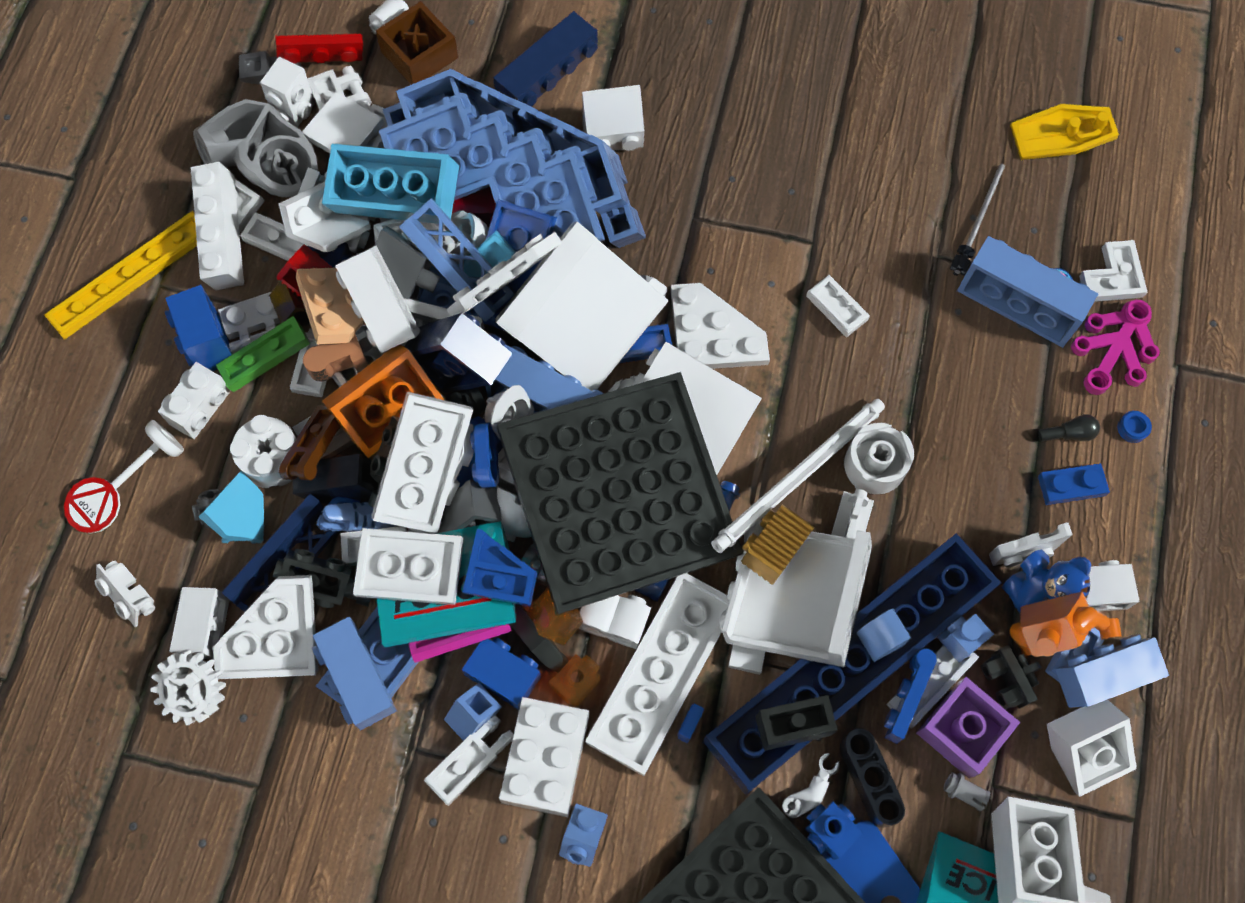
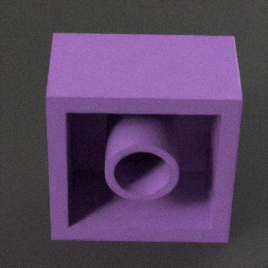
[916,677,1021,779]

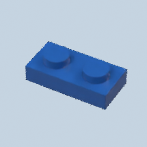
[1038,463,1110,505]

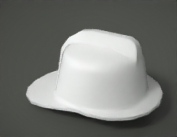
[484,385,534,441]

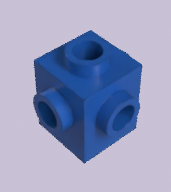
[805,802,863,860]

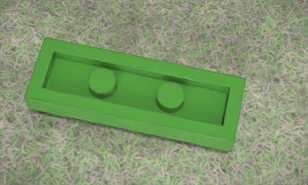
[216,316,311,392]

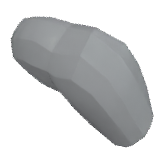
[193,99,318,197]

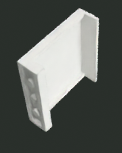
[633,342,762,475]
[719,519,872,667]

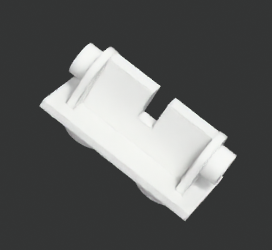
[831,489,874,539]
[94,561,155,627]

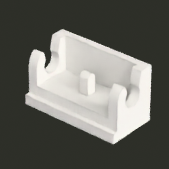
[169,587,229,660]

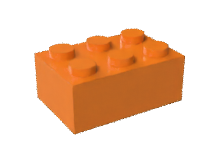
[322,344,445,458]

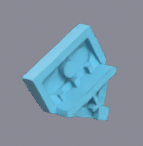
[198,471,264,543]

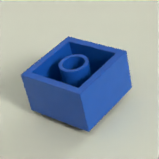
[164,285,232,371]

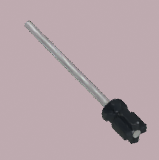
[949,164,1005,276]

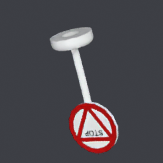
[64,420,184,534]

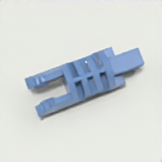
[317,502,397,532]

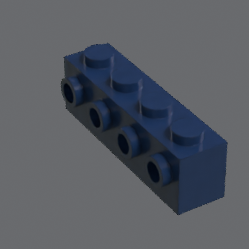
[493,11,598,107]

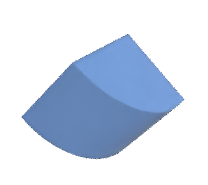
[857,608,911,662]
[444,683,501,741]

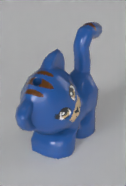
[1002,550,1092,657]

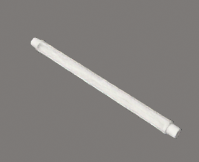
[711,399,885,553]

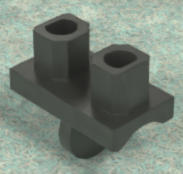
[980,645,1042,709]

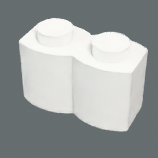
[576,595,651,649]

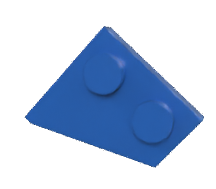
[462,529,537,606]

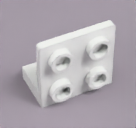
[279,182,371,252]

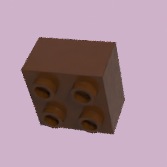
[375,1,458,85]

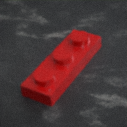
[275,34,363,63]

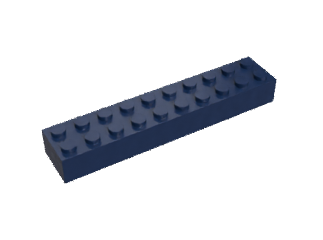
[703,533,1001,795]

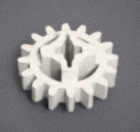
[150,650,226,725]

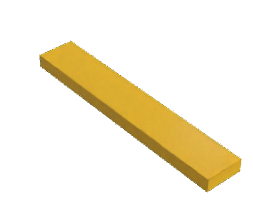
[44,210,197,340]

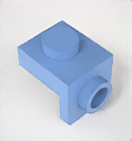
[559,804,608,867]

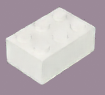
[499,697,589,817]
[991,796,1086,903]

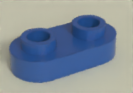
[470,422,499,488]

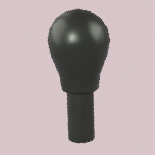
[1038,414,1100,442]

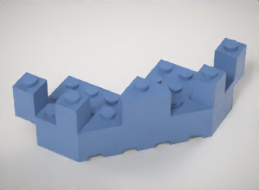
[379,69,646,248]

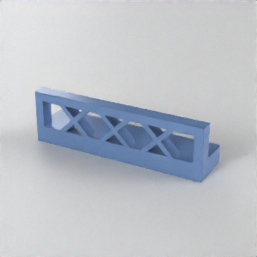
[399,198,516,322]

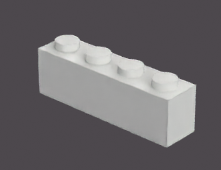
[191,161,244,290]

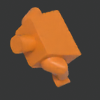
[1010,591,1122,658]

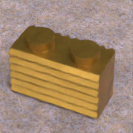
[741,504,815,585]

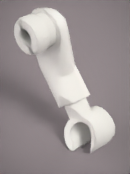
[782,753,839,818]

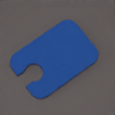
[820,821,920,903]

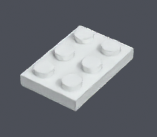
[353,528,464,605]

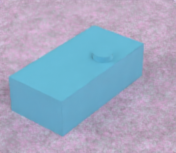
[322,144,459,224]

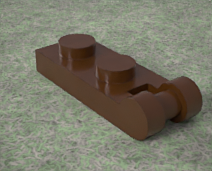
[279,405,341,480]

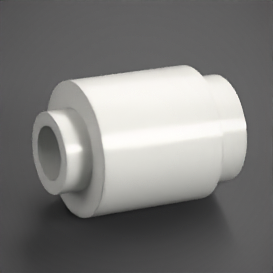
[369,0,409,34]

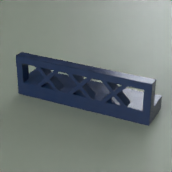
[221,494,339,612]

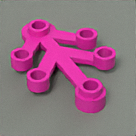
[1071,300,1160,395]

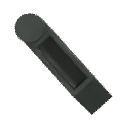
[510,603,568,673]

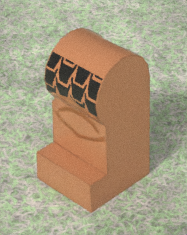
[303,335,368,382]

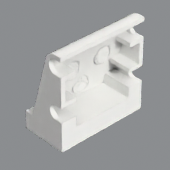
[495,222,668,391]

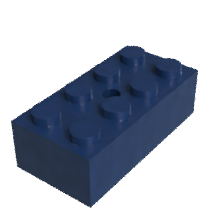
[404,313,512,393]

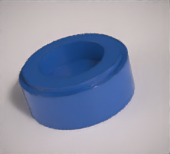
[1117,411,1152,443]

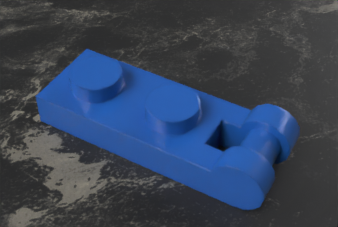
[884,649,937,744]

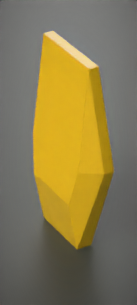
[1010,104,1119,160]

